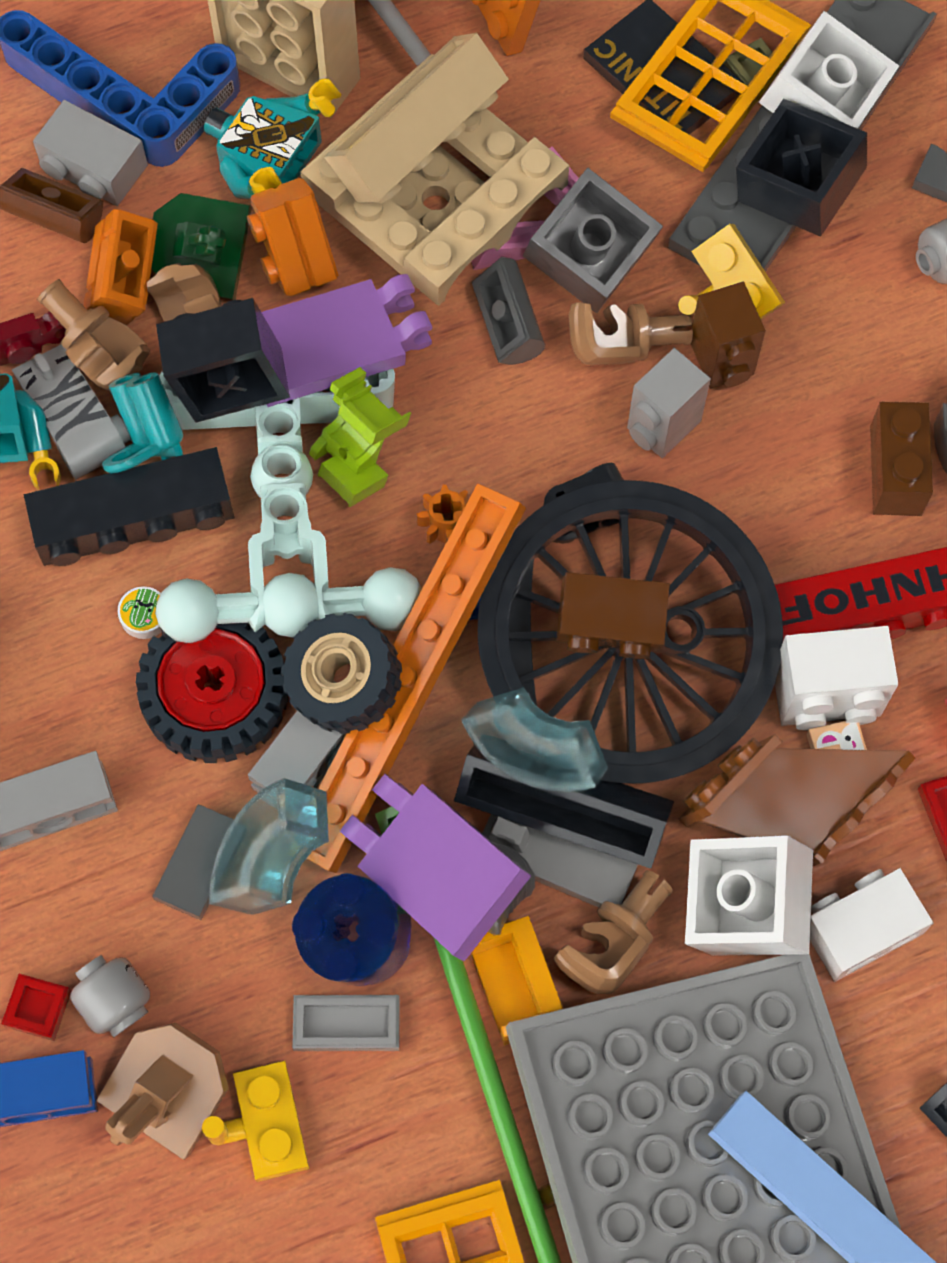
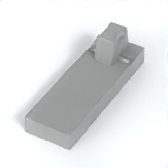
[482,814,638,908]

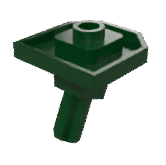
[152,193,252,300]

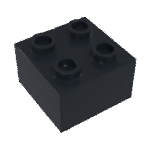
[736,98,867,237]
[156,298,290,423]

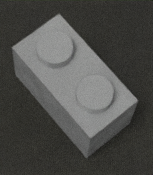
[33,100,148,207]
[627,348,711,458]

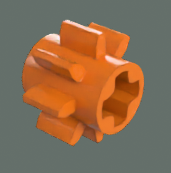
[417,484,468,544]

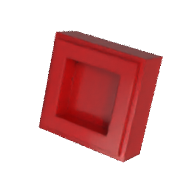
[1,973,72,1041]

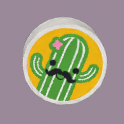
[118,586,162,639]

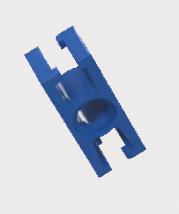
[0,1050,98,1127]

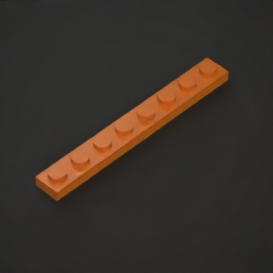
[287,483,526,874]

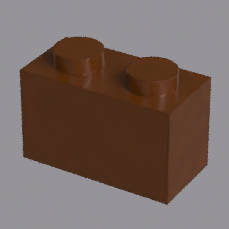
[690,281,766,389]
[870,402,933,516]
[556,572,670,659]

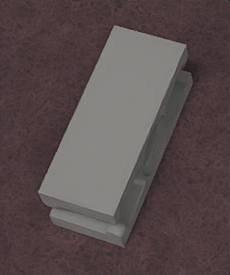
[248,681,346,817]
[0,751,118,851]

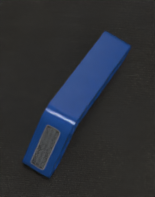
[0,10,241,167]

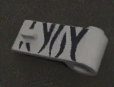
[12,345,131,480]

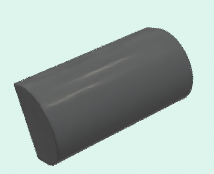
[472,257,545,365]

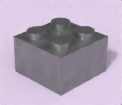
[523,168,663,313]

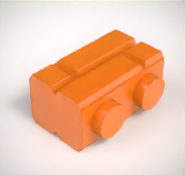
[247,178,339,296]
[83,209,158,325]

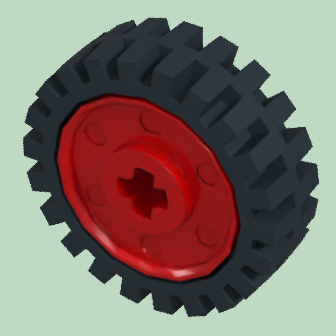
[136,622,288,763]

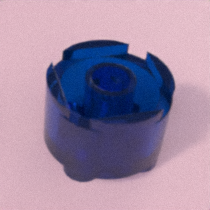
[292,873,412,986]

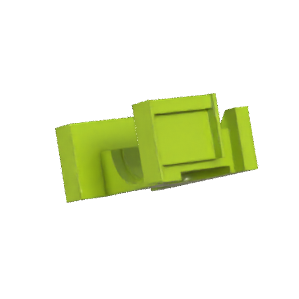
[309,367,411,507]

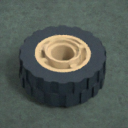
[281,613,402,734]

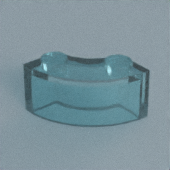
[461,687,608,791]
[209,778,329,915]

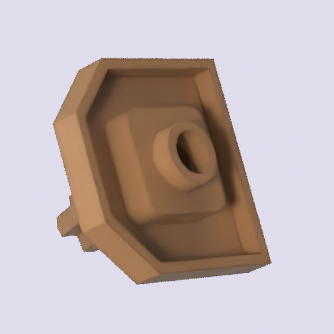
[97,1023,229,1160]

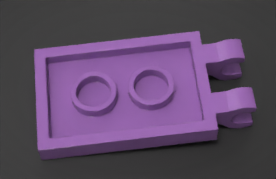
[262,274,432,407]
[340,774,531,961]

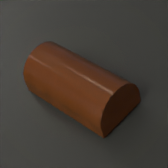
[0,168,104,243]

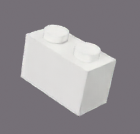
[810,868,933,982]

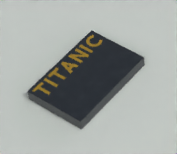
[583,0,744,135]

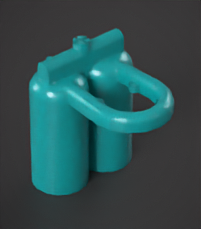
[102,372,183,473]

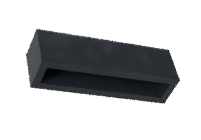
[23,447,235,566]
[454,735,674,869]

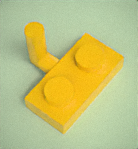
[678,224,785,320]
[202,1061,310,1182]

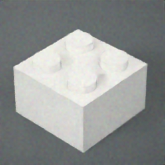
[759,11,899,128]
[775,626,898,730]
[685,836,813,956]

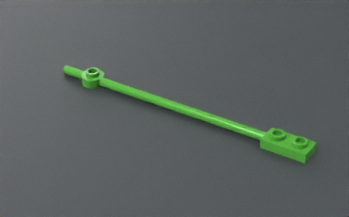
[375,806,562,1263]

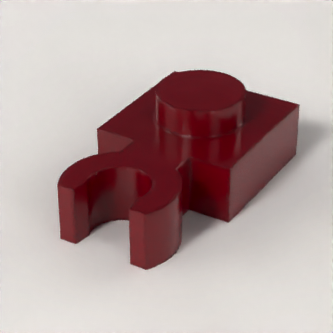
[0,311,66,366]

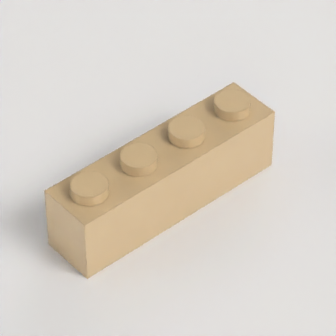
[324,33,509,203]

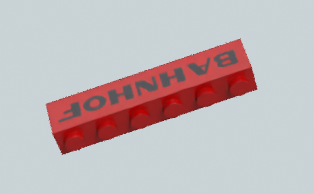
[775,547,947,641]

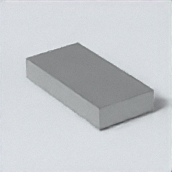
[292,995,400,1051]

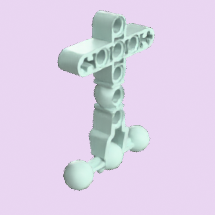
[155,369,422,643]

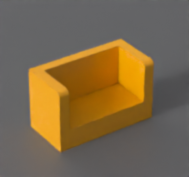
[471,916,563,1046]

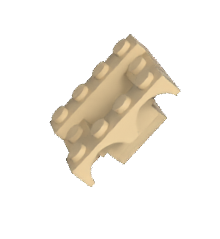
[300,54,569,306]

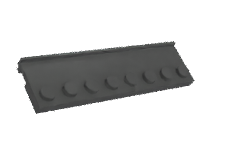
[668,0,937,272]

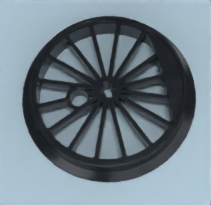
[478,480,783,784]

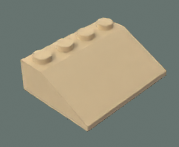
[207,0,360,118]

